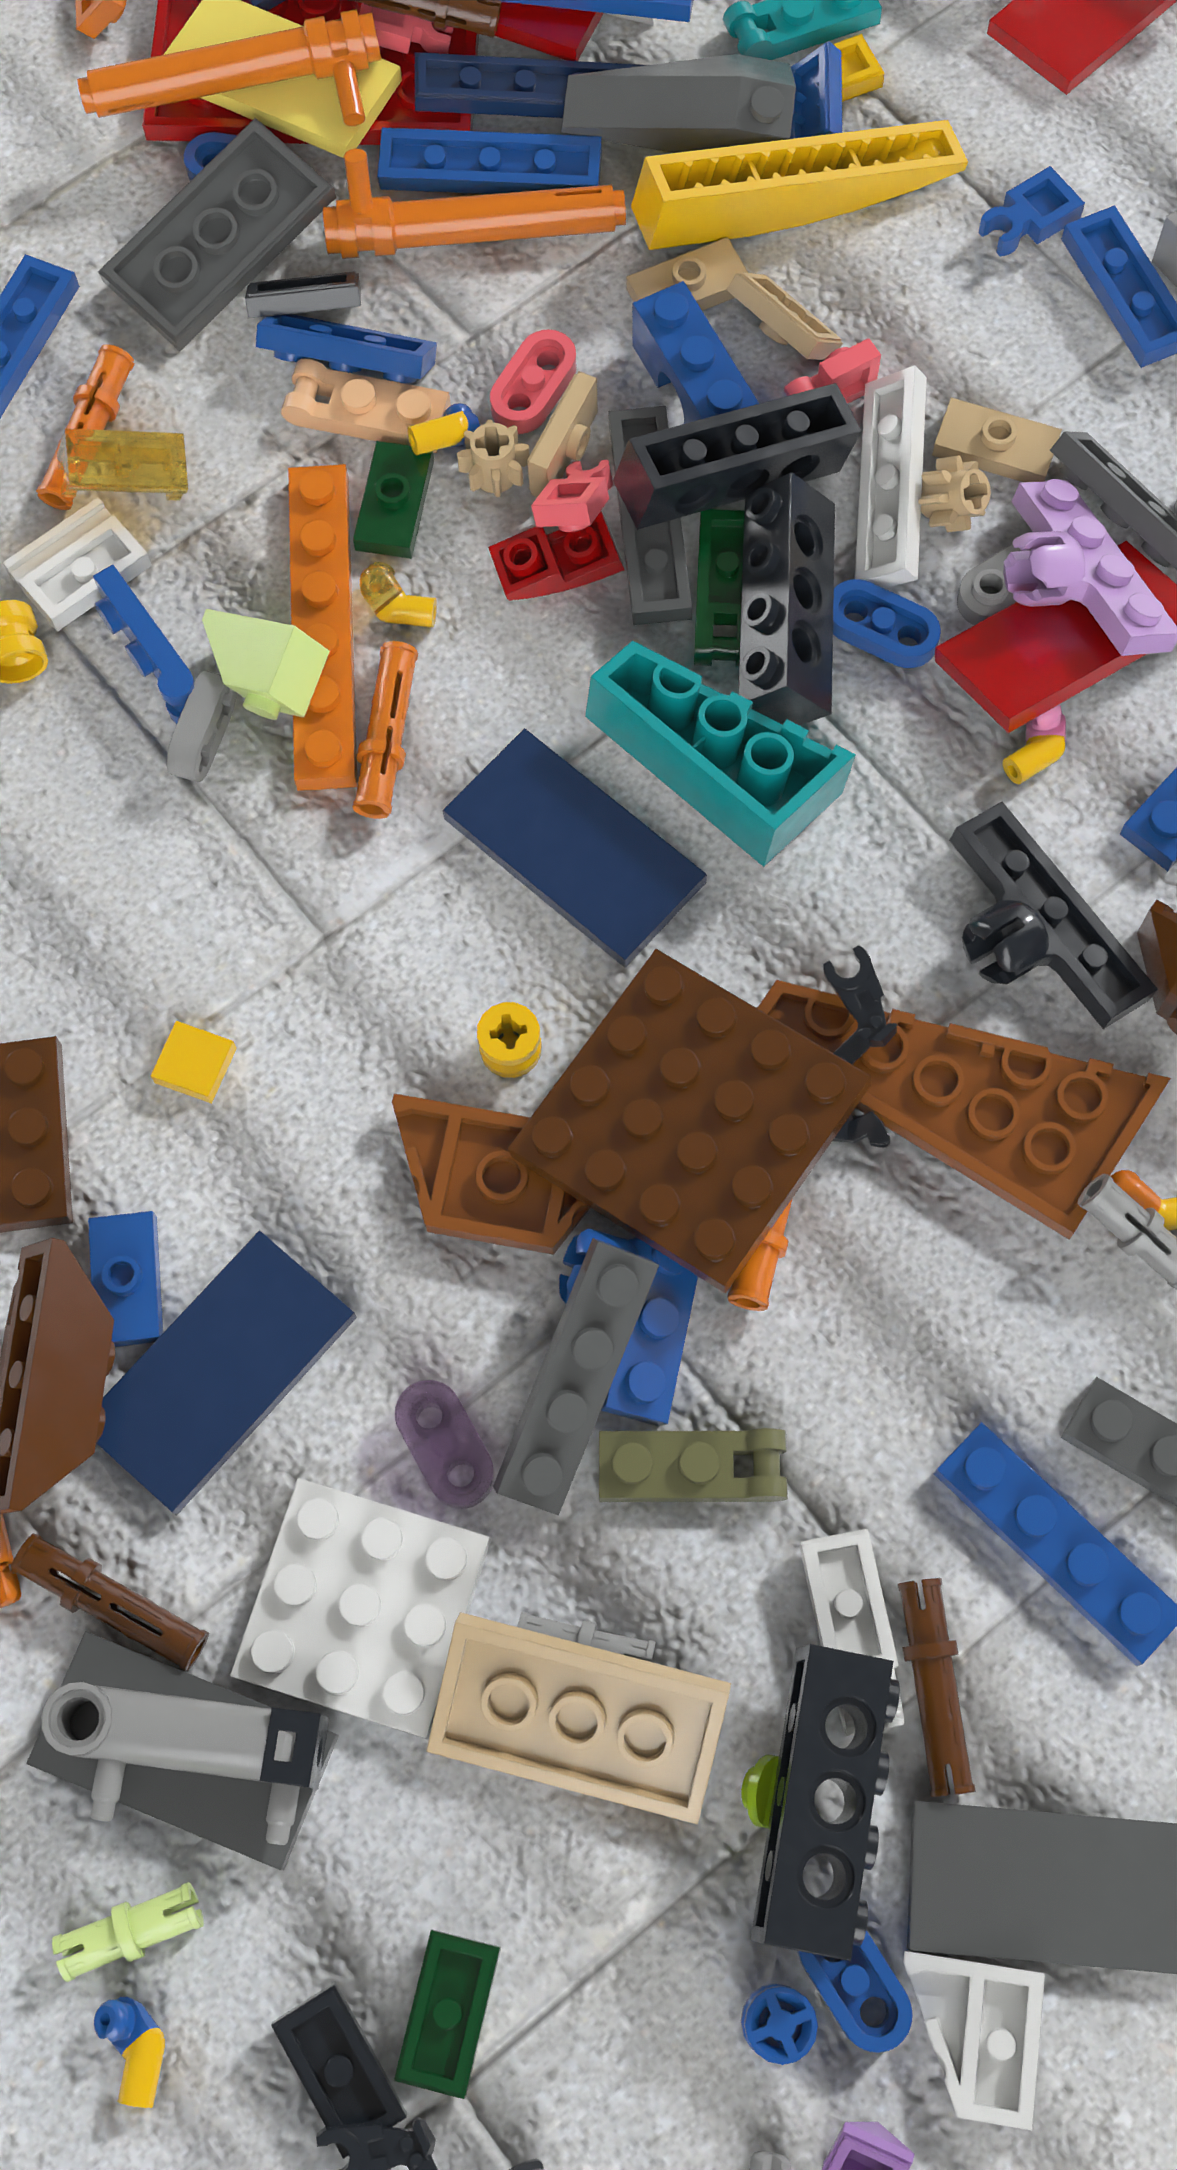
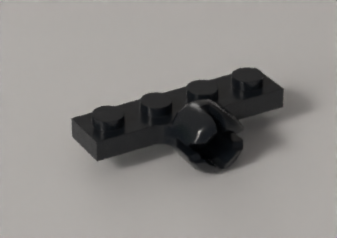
[949,802,1158,1029]

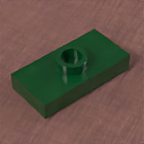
[353,441,434,559]
[394,1929,501,2099]

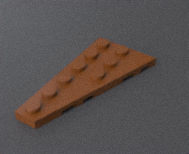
[757,980,1171,1240]

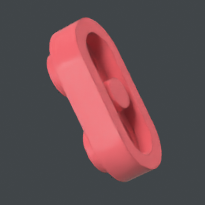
[490,329,577,434]

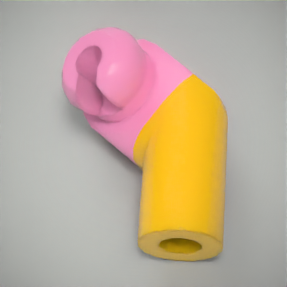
[1003,704,1066,784]

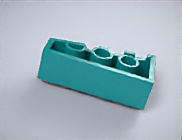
[585,640,856,867]

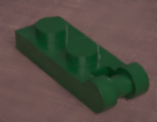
[694,509,744,667]

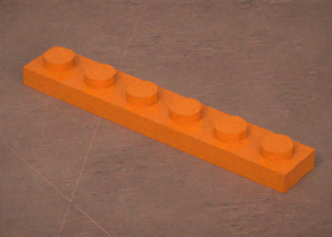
[288,464,357,791]

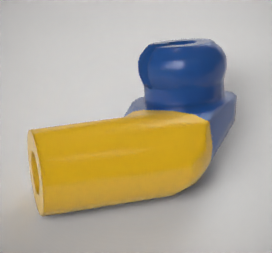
[407,403,480,456]
[94,1997,165,2108]

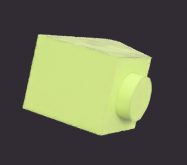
[202,609,330,720]

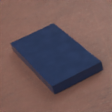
[443,728,707,968]
[97,1230,357,1516]

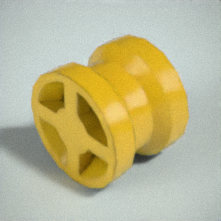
[477,1002,542,1078]

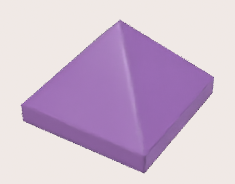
[822,2122,915,2170]

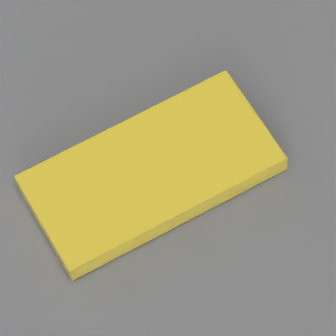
[164,0,402,158]

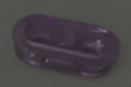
[395,1380,495,1509]

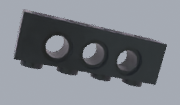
[613,383,862,530]
[739,472,835,726]
[750,1644,900,1961]

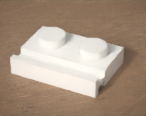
[3,497,152,632]

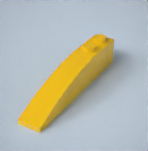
[631,120,968,250]

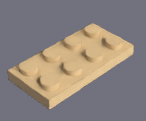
[426,1612,731,1825]

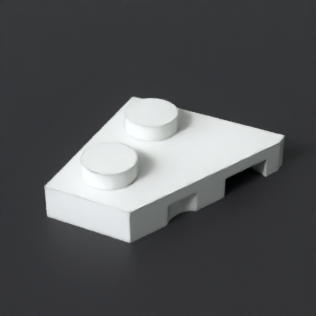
[903,1951,1045,2131]

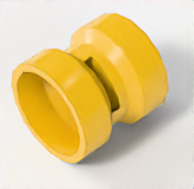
[0,600,48,684]

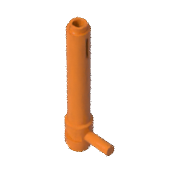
[77,9,381,126]
[323,149,626,259]

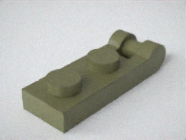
[599,1428,788,1502]

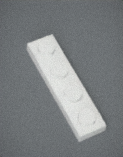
[855,366,927,589]

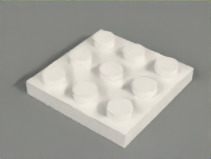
[230,1478,491,1740]

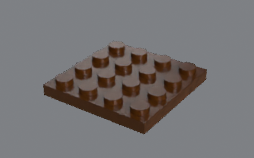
[508,949,871,1294]

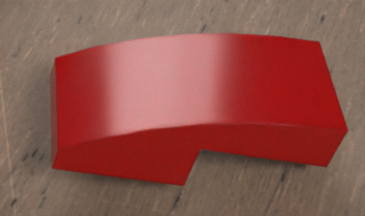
[488,511,625,601]

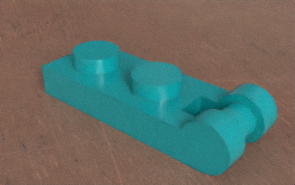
[722,0,882,60]

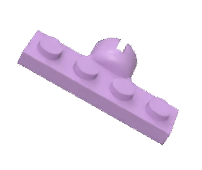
[1003,479,1177,656]

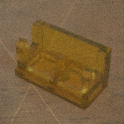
[57,429,188,501]

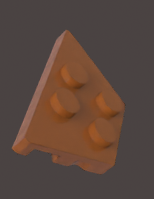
[392,1093,590,1255]

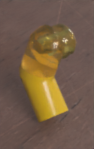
[359,562,437,628]

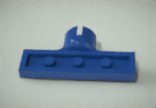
[559,1228,698,1427]

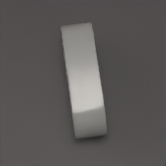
[166,670,237,782]

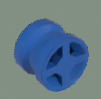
[740,1983,818,2065]

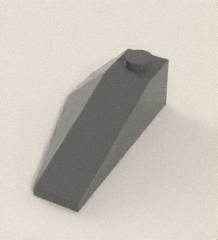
[561,54,796,153]

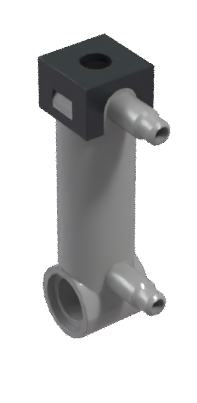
[41,1682,330,1845]

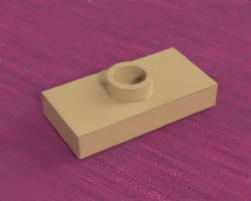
[626,237,748,311]
[727,272,843,360]
[527,371,598,497]
[932,397,1062,482]

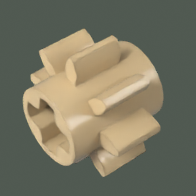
[457,420,530,497]
[918,455,991,532]

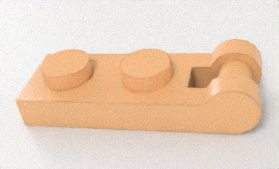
[281,358,451,453]

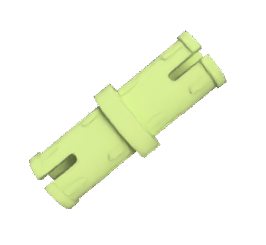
[52,1882,204,1982]

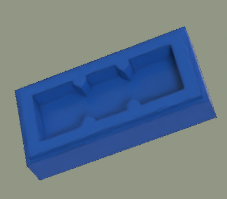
[790,41,842,139]
[88,1211,163,1347]

